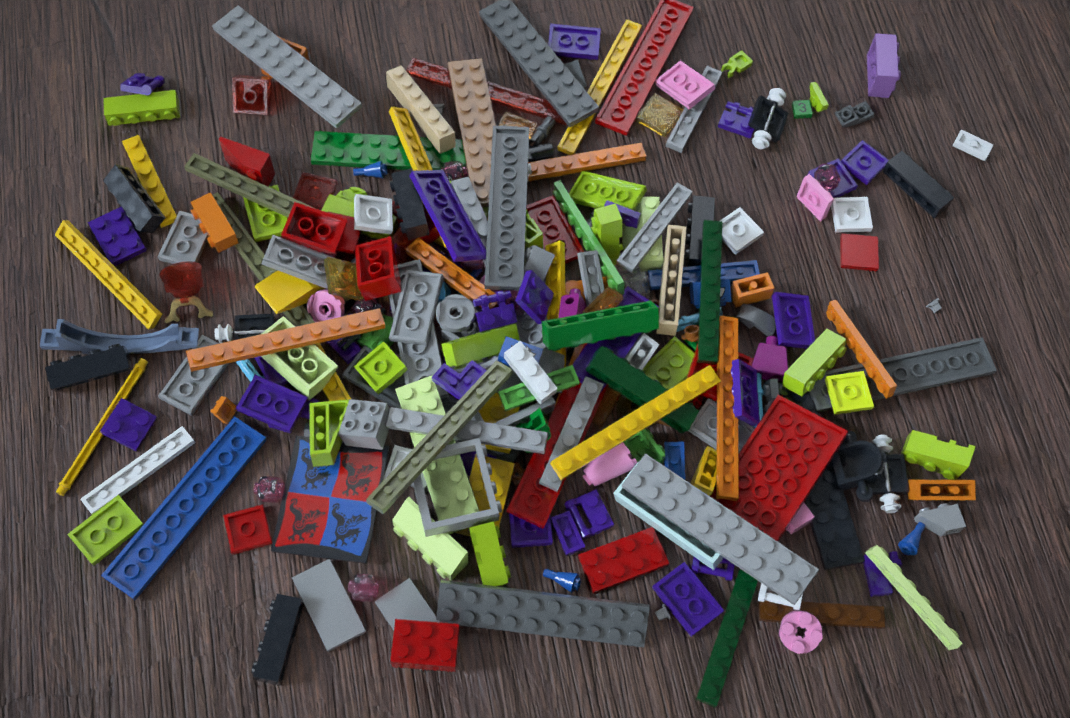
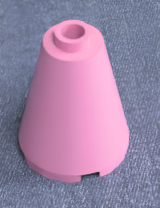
[582,442,638,486]

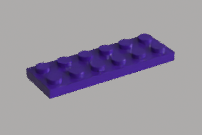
[410,170,486,262]
[573,286,659,395]

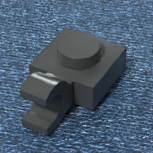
[763,379,779,413]

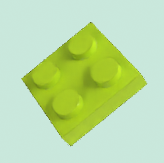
[354,341,408,395]

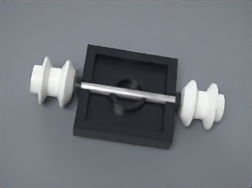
[748,88,789,149]
[215,313,275,343]
[867,435,909,513]

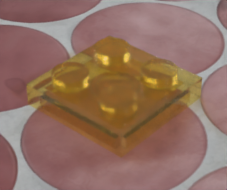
[636,93,683,137]
[324,257,363,301]

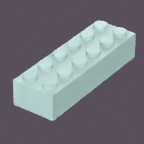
[614,462,724,570]

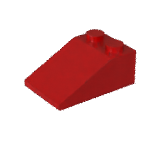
[219,137,275,186]
[281,202,348,254]
[355,236,402,301]

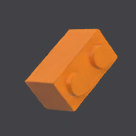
[730,272,774,308]

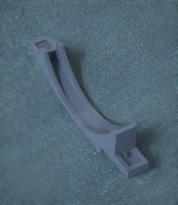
[40,319,199,354]

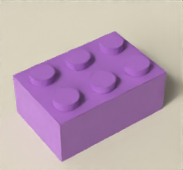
[867,33,901,98]

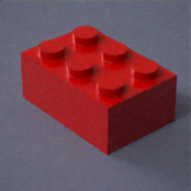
[390,619,460,672]

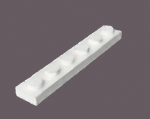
[80,426,195,515]

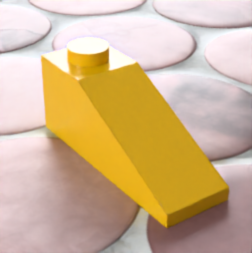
[690,446,717,496]

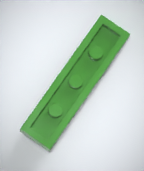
[498,365,580,411]

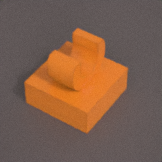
[210,396,237,424]

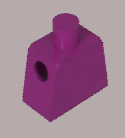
[558,289,588,318]
[751,336,788,383]

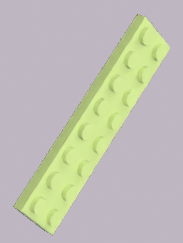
[395,376,480,534]

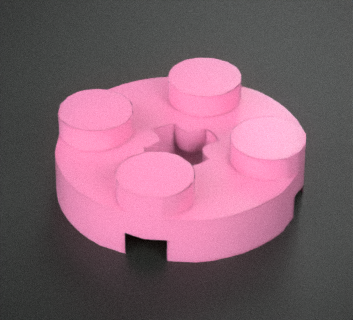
[307,289,345,322]
[779,610,823,654]

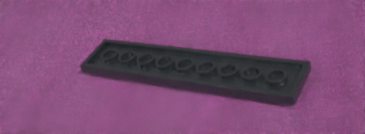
[778,383,865,571]

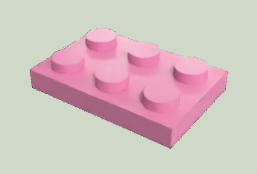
[655,61,715,109]

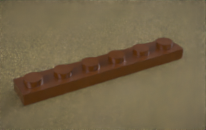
[759,600,885,629]

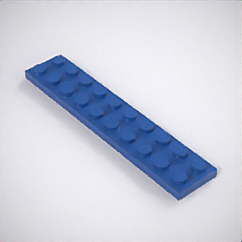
[101,417,267,600]

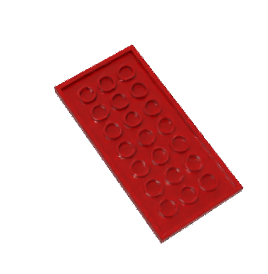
[710,395,848,542]

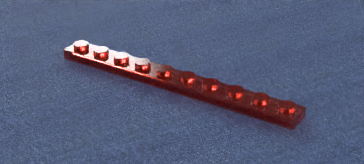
[406,58,568,126]

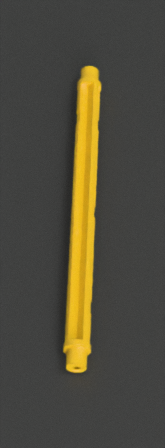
[56,358,148,496]

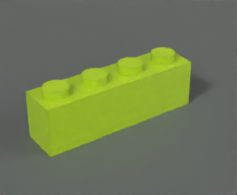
[104,90,180,126]
[321,194,398,240]
[442,324,520,369]
[782,329,847,396]

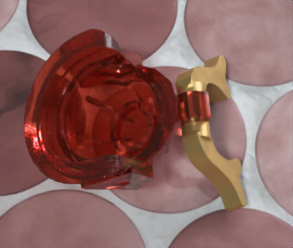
[159,261,213,323]

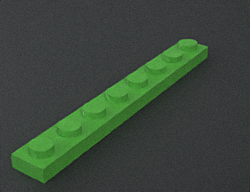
[552,180,624,296]

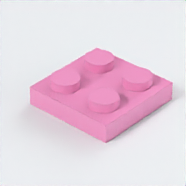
[796,174,834,221]

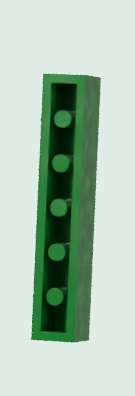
[542,301,659,351]

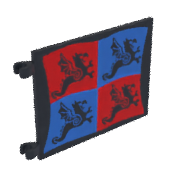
[271,423,389,564]

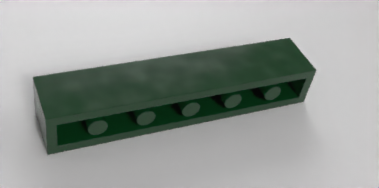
[585,346,699,434]

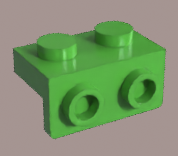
[357,314,394,350]
[623,429,665,464]

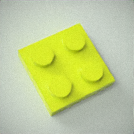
[825,371,874,414]

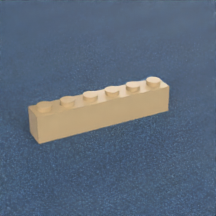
[386,65,455,154]
[656,225,686,336]

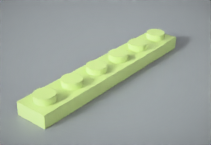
[865,545,963,650]

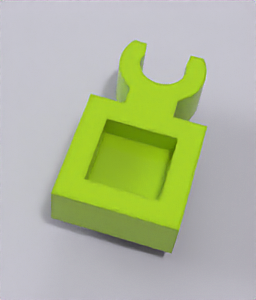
[721,50,753,78]

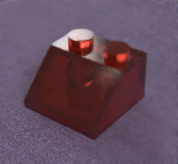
[232,74,272,115]

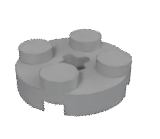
[436,294,475,332]

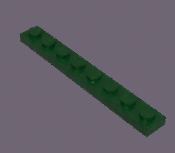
[697,220,722,364]
[695,568,758,708]

